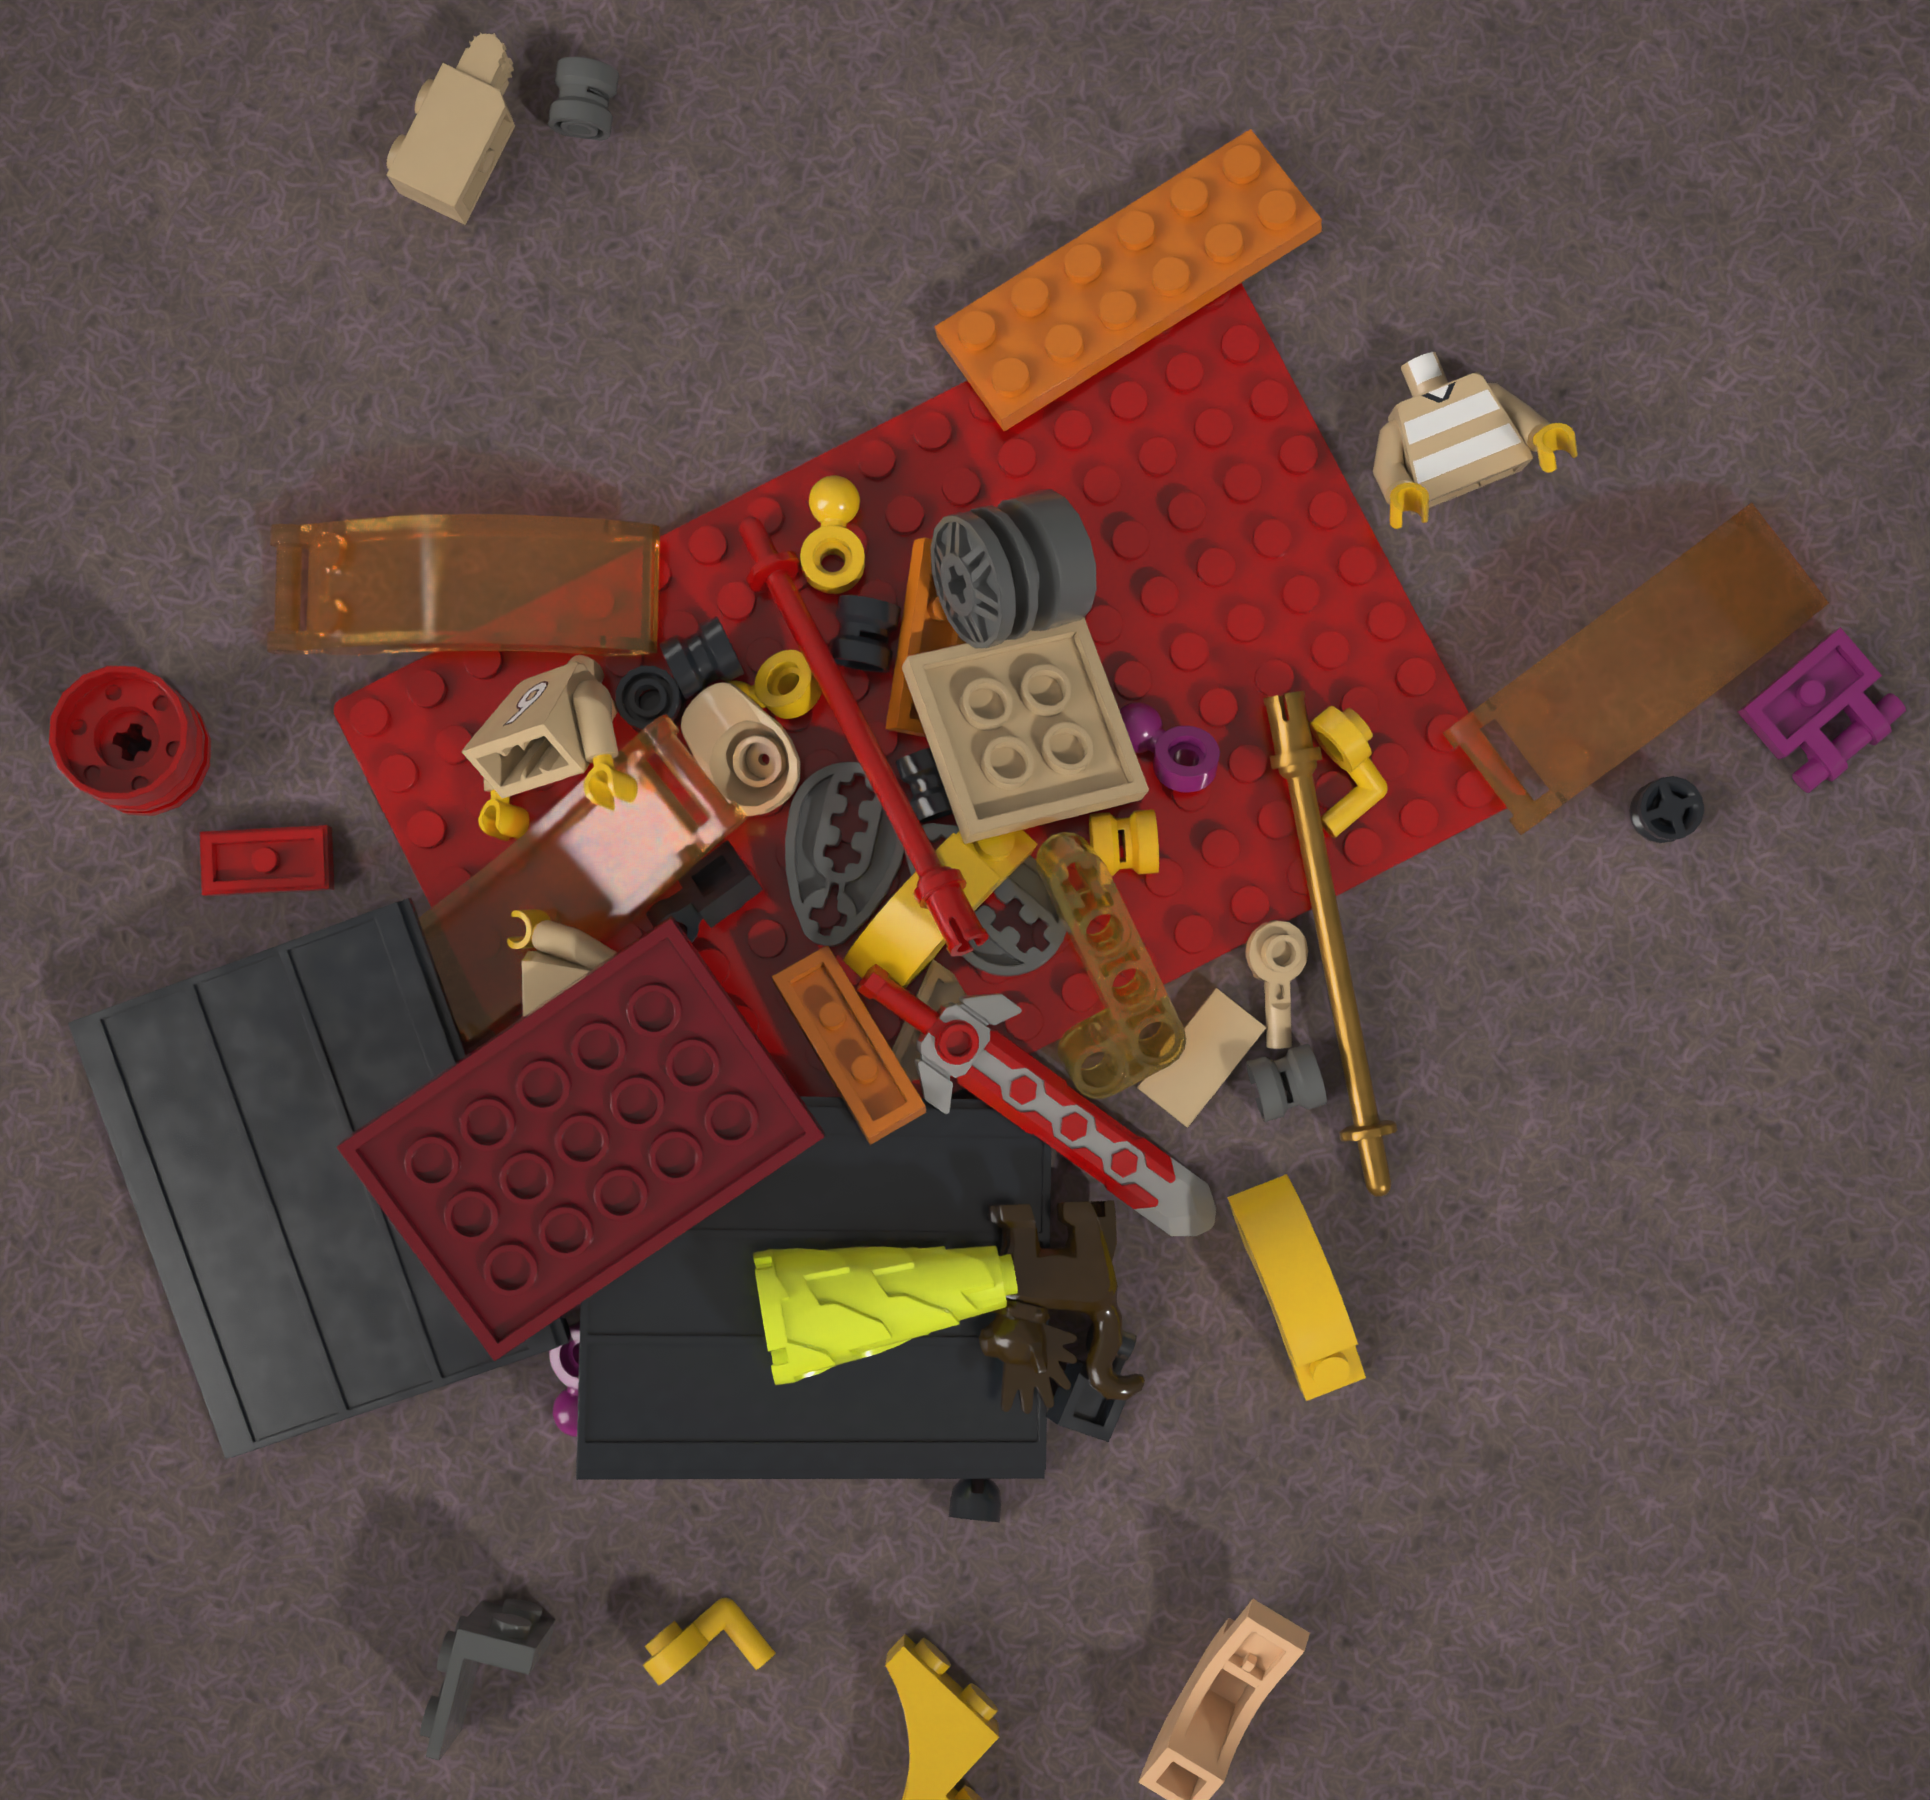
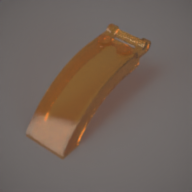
[1443,502,1829,835]
[267,514,660,656]
[418,714,748,1050]

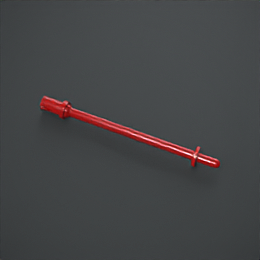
[739,517,989,957]

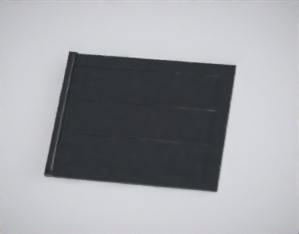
[68,898,573,1459]
[576,1096,1051,1480]

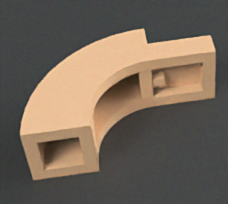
[1139,1599,1310,1800]

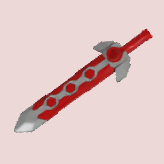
[857,964,1216,1236]

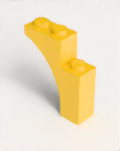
[885,1634,999,1800]

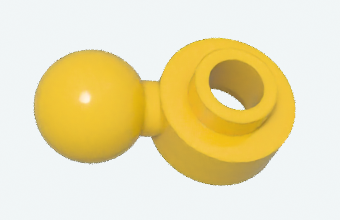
[800,475,865,594]
[728,650,822,719]

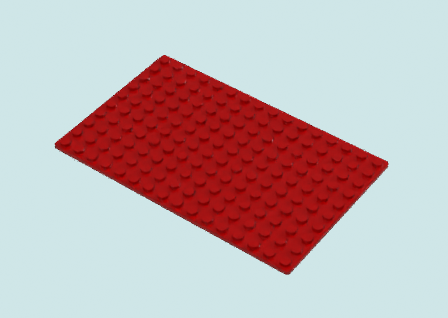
[334,282,1512,1098]

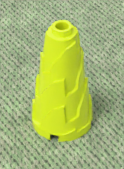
[753,1246,1018,1385]

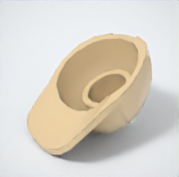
[681,682,800,816]

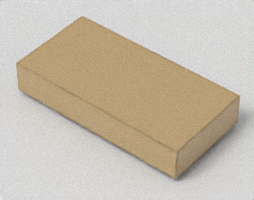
[1136,988,1267,1128]

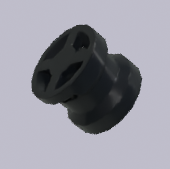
[1629,776,1704,844]

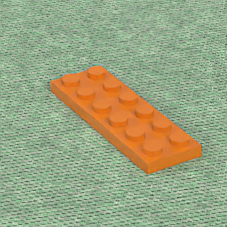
[934,129,1322,431]

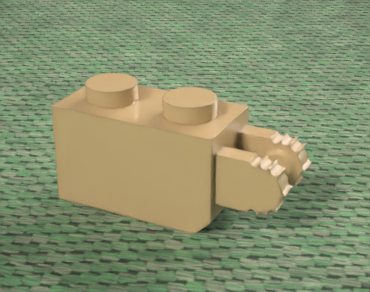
[386,32,515,225]

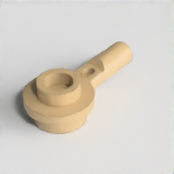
[1245,920,1308,1049]

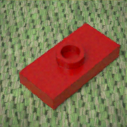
[200,825,334,896]

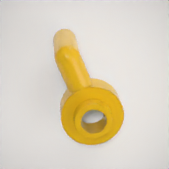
[1309,706,1388,838]
[642,1598,776,1686]

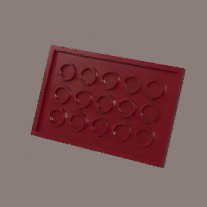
[336,915,825,1361]

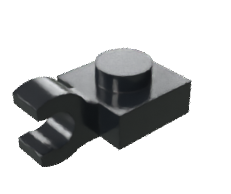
[646,840,763,943]
[1046,1322,1137,1442]

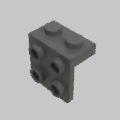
[420,1599,556,1760]

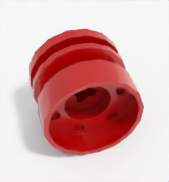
[49,666,211,816]

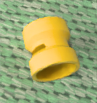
[1089,809,1159,877]

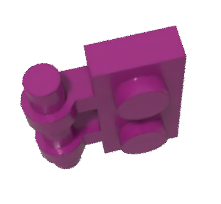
[1737,627,1906,793]

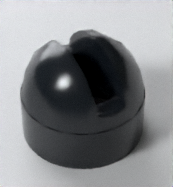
[948,1479,1002,1523]

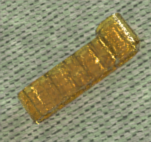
[1036,832,1187,1099]

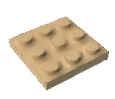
[902,617,1149,844]

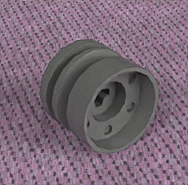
[930,489,1096,648]

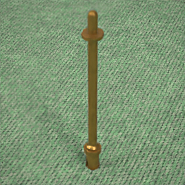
[1263,691,1398,1197]

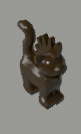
[979,1200,1145,1414]

